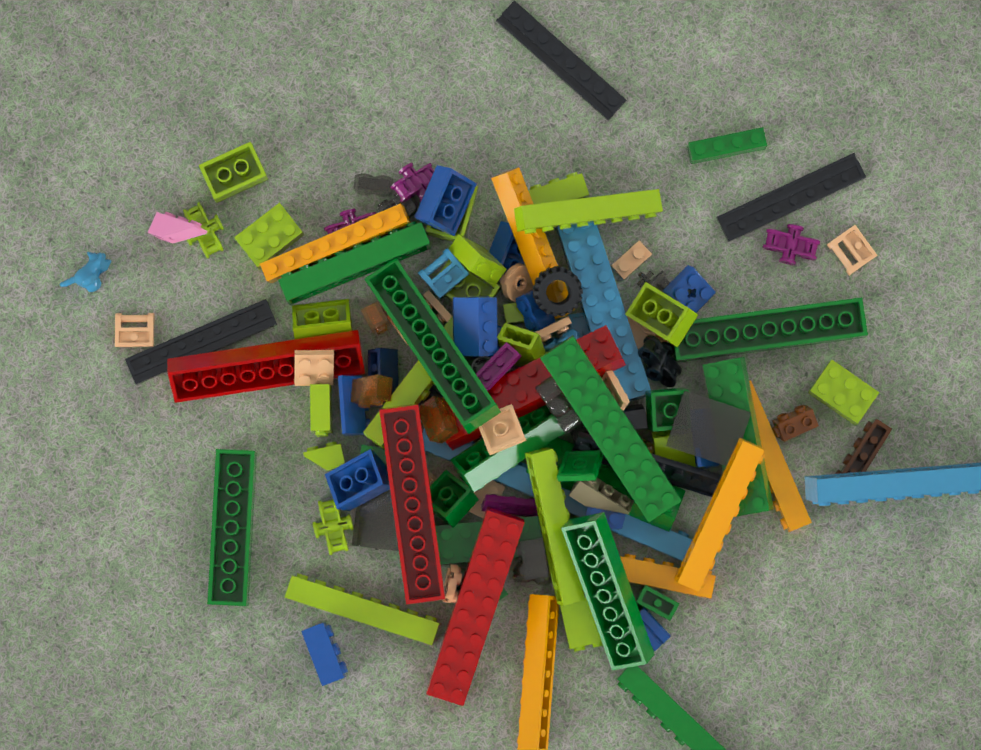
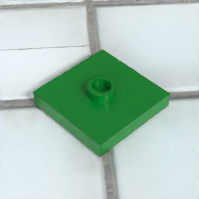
[557,450,604,482]

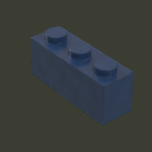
[368,348,399,408]

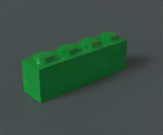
[687,127,767,164]

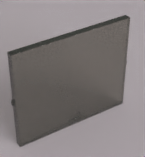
[666,390,751,466]
[352,489,399,551]

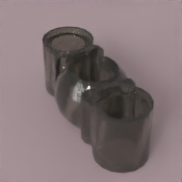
[535,376,582,434]

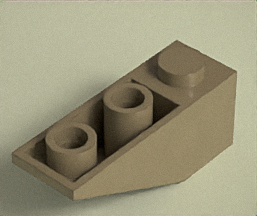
[569,478,634,514]

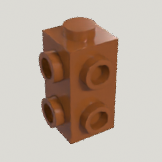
[772,405,819,442]

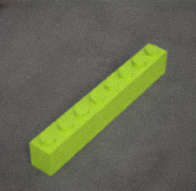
[514,189,663,234]
[363,316,453,449]
[525,447,585,606]
[284,573,440,645]

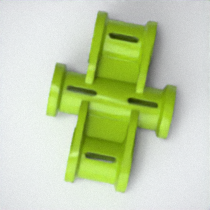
[183,202,224,259]
[312,499,354,555]

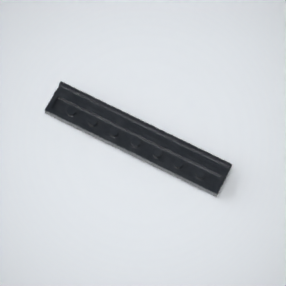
[496,0,627,121]
[717,153,866,243]
[125,299,277,385]
[572,431,722,497]

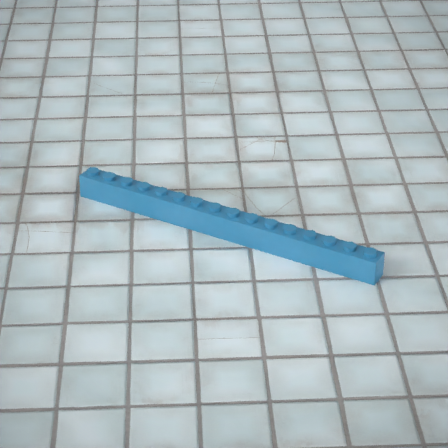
[422,424,692,561]

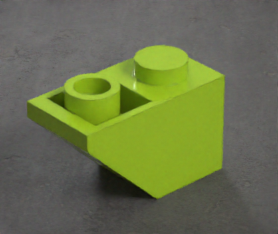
[303,441,346,472]

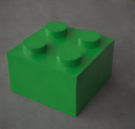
[645,388,691,432]
[430,469,479,528]

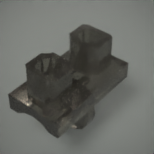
[637,270,670,291]

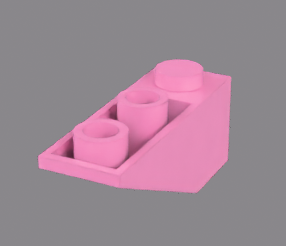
[148,212,207,244]

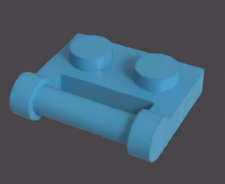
[418,248,469,299]

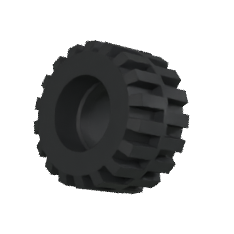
[532,266,583,317]

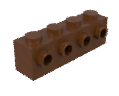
[835,419,892,474]

